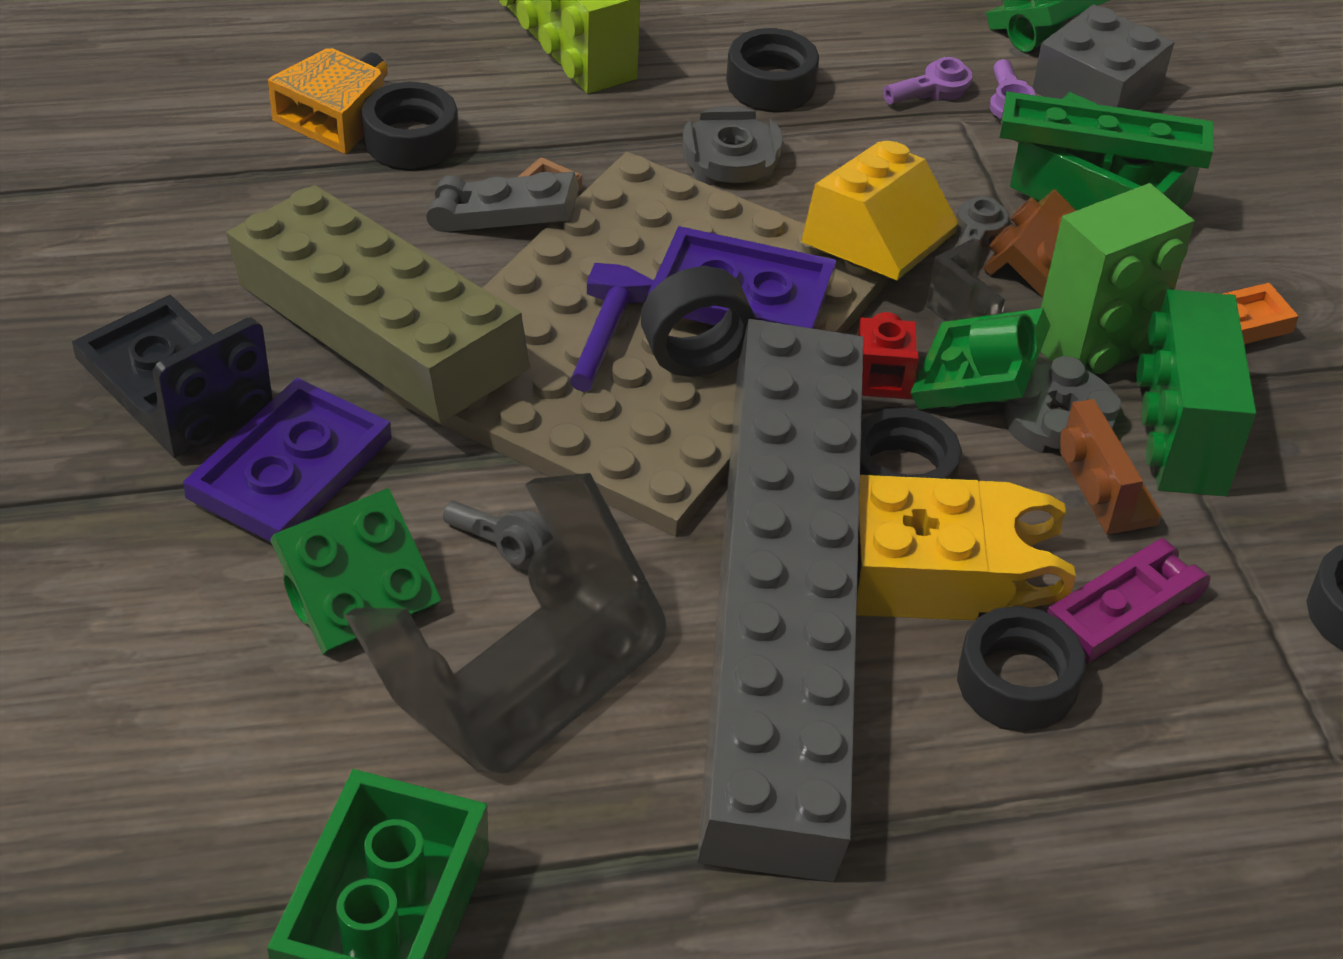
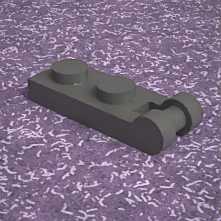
[426,171,579,232]

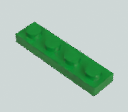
[999,91,1213,169]

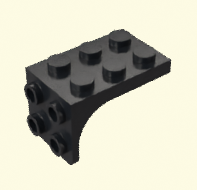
[72,294,273,458]

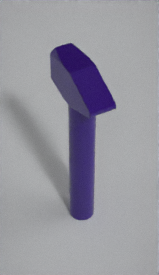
[571,263,654,392]

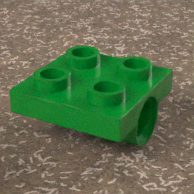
[986,0,1110,52]
[910,308,1051,410]
[270,488,442,655]

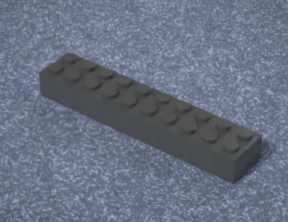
[697,319,863,882]

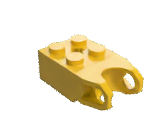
[856,475,1076,621]

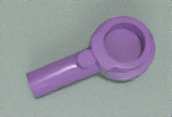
[883,57,972,104]
[990,59,1035,121]

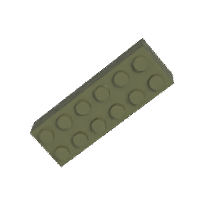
[226,184,530,424]

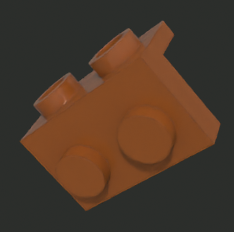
[983,189,1077,297]
[1060,399,1162,535]

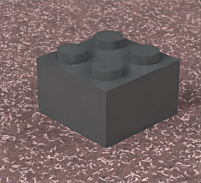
[1032,4,1174,110]

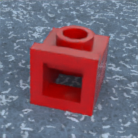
[858,312,919,399]

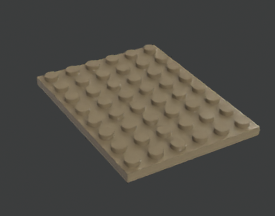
[384,151,892,537]

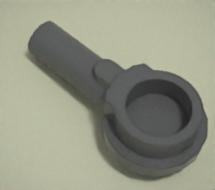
[950,196,1009,272]
[443,501,553,571]

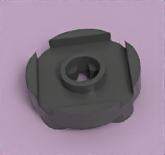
[682,106,783,185]
[1003,356,1121,453]

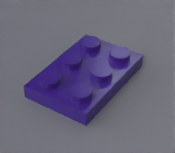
[648,226,836,329]
[183,378,392,542]

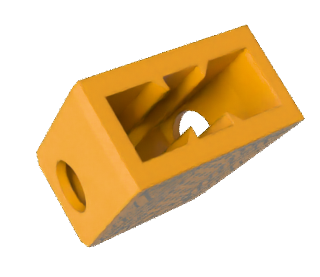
[268,48,388,154]

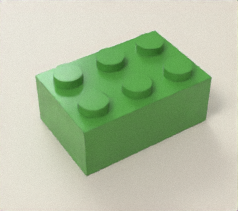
[1041,183,1195,374]

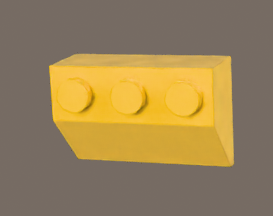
[801,141,959,280]

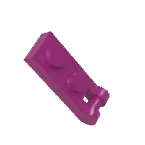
[1047,538,1211,663]

